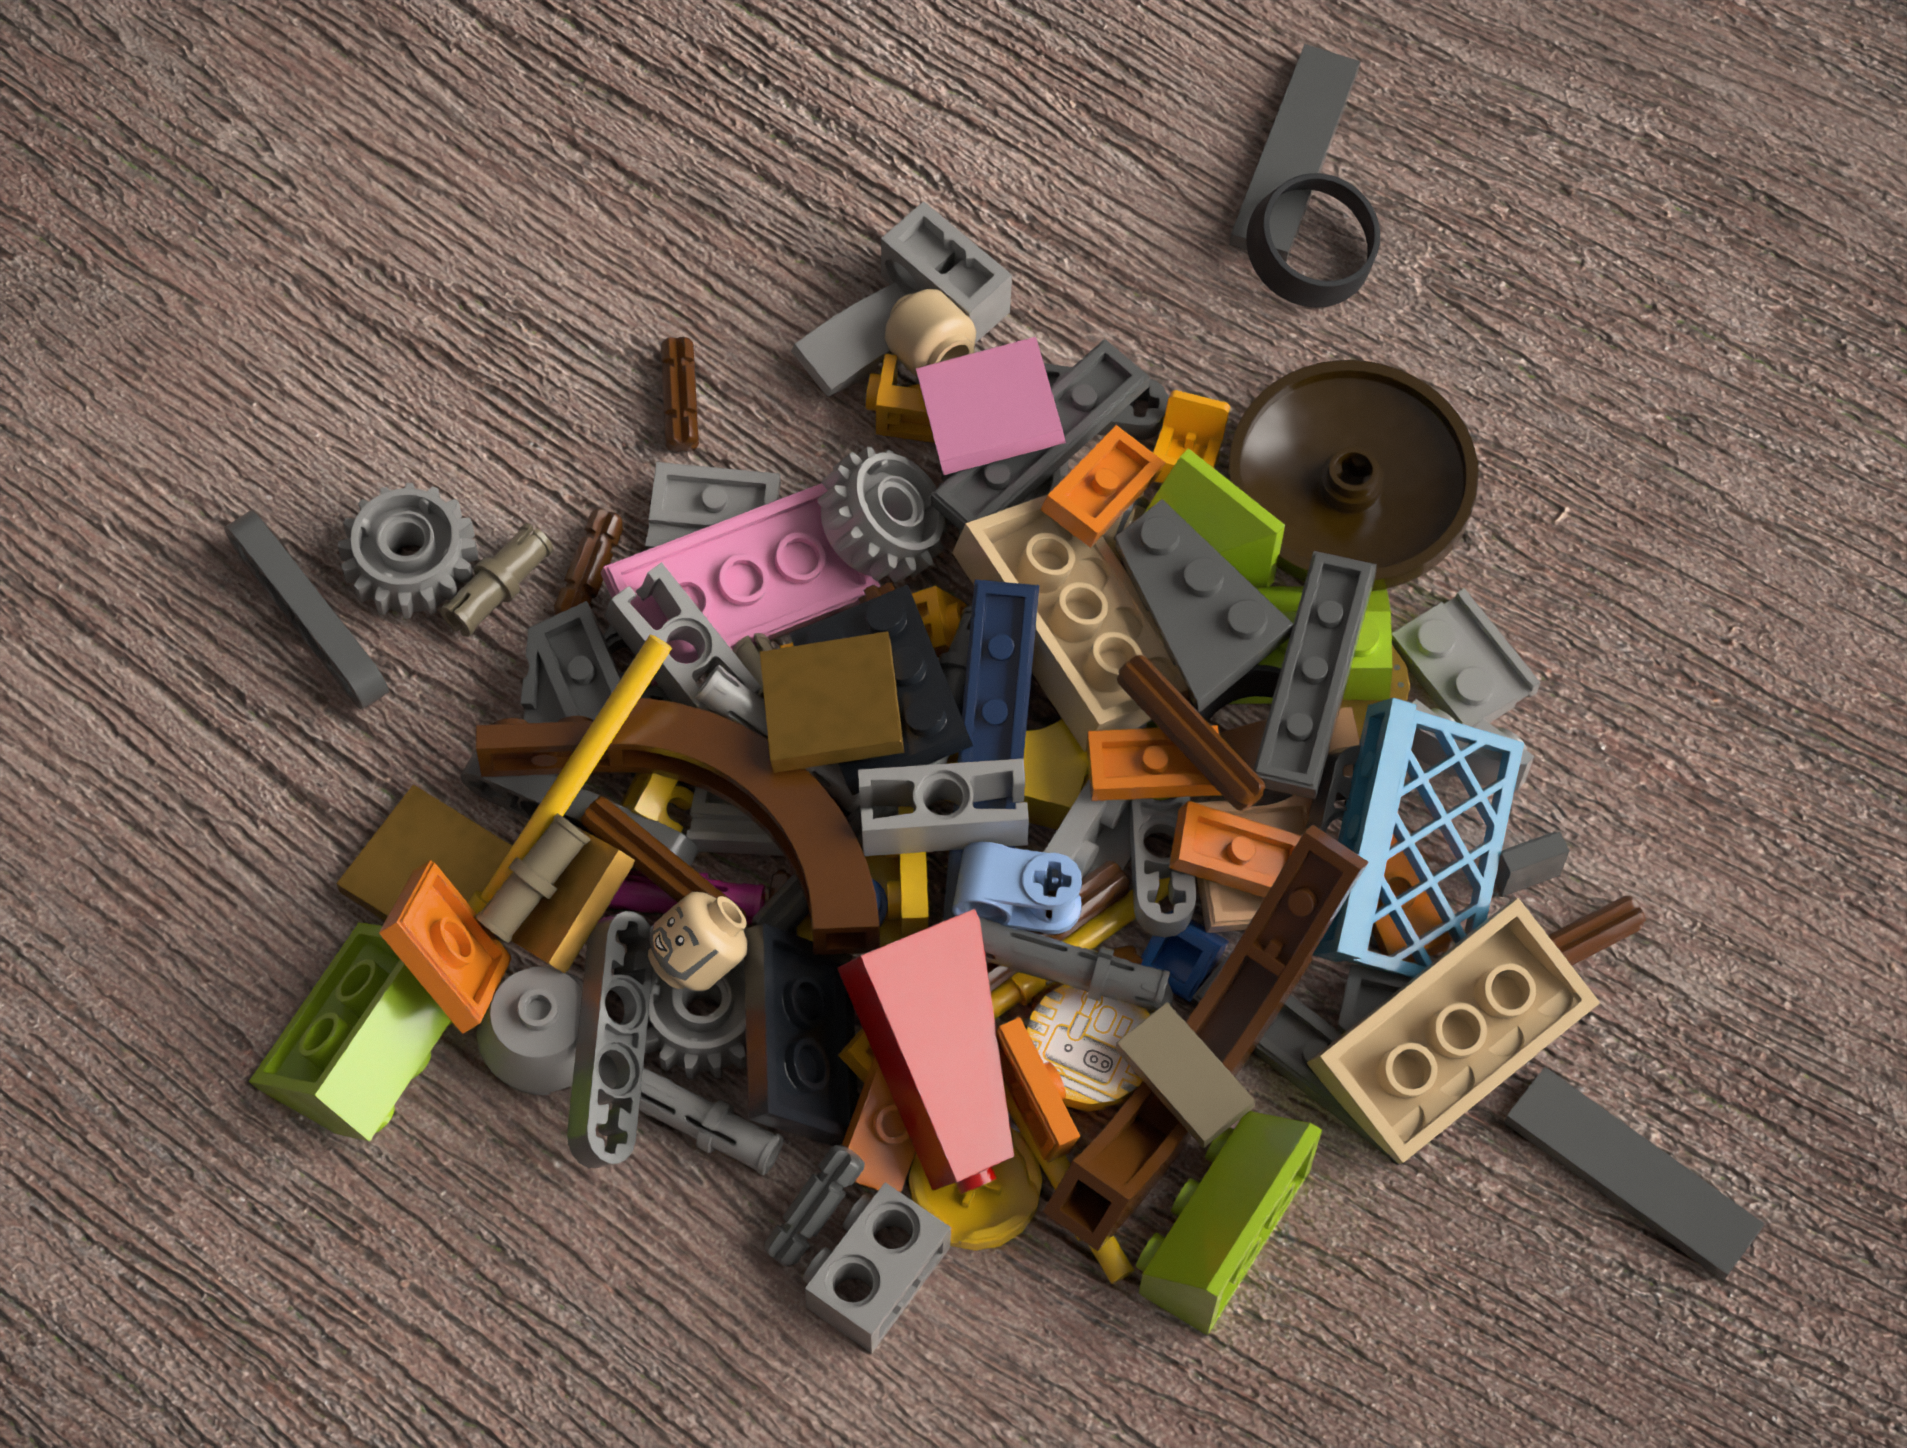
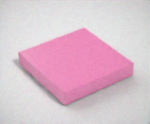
[916,337,1066,475]

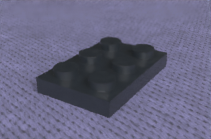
[789,584,973,796]
[744,923,858,1146]

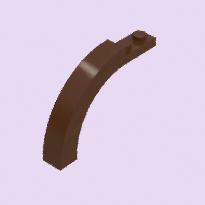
[476,697,880,955]
[1043,825,1369,1251]

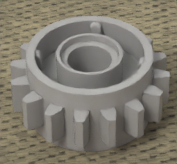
[818,447,947,583]
[338,483,478,619]
[645,958,747,1079]

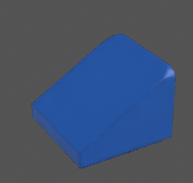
[1141,910,1229,1002]

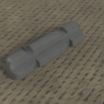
[764,1144,865,1266]

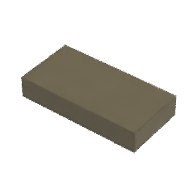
[1116,1002,1255,1148]

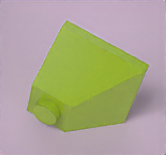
[1143,448,1285,587]

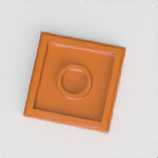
[379,860,512,1034]

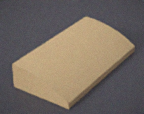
[952,494,1189,752]
[1307,898,1600,1164]

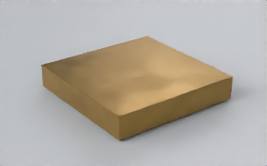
[759,632,904,773]
[336,784,512,921]
[511,826,635,973]

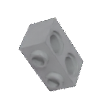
[881,201,1012,343]
[803,1182,951,1354]

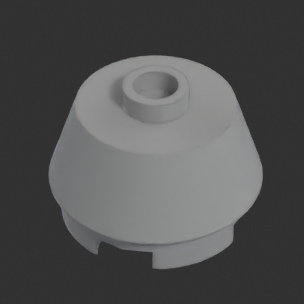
[477,967,583,1095]

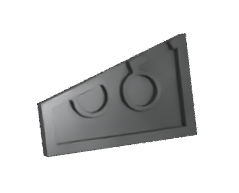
[1115,499,1293,713]

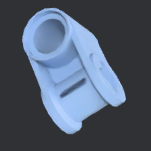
[952,842,1082,935]

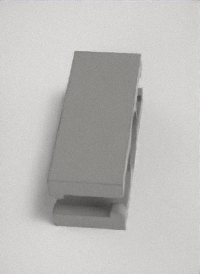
[604,562,762,716]
[858,759,1029,856]

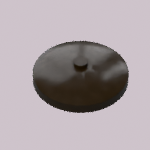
[1227,360,1479,591]

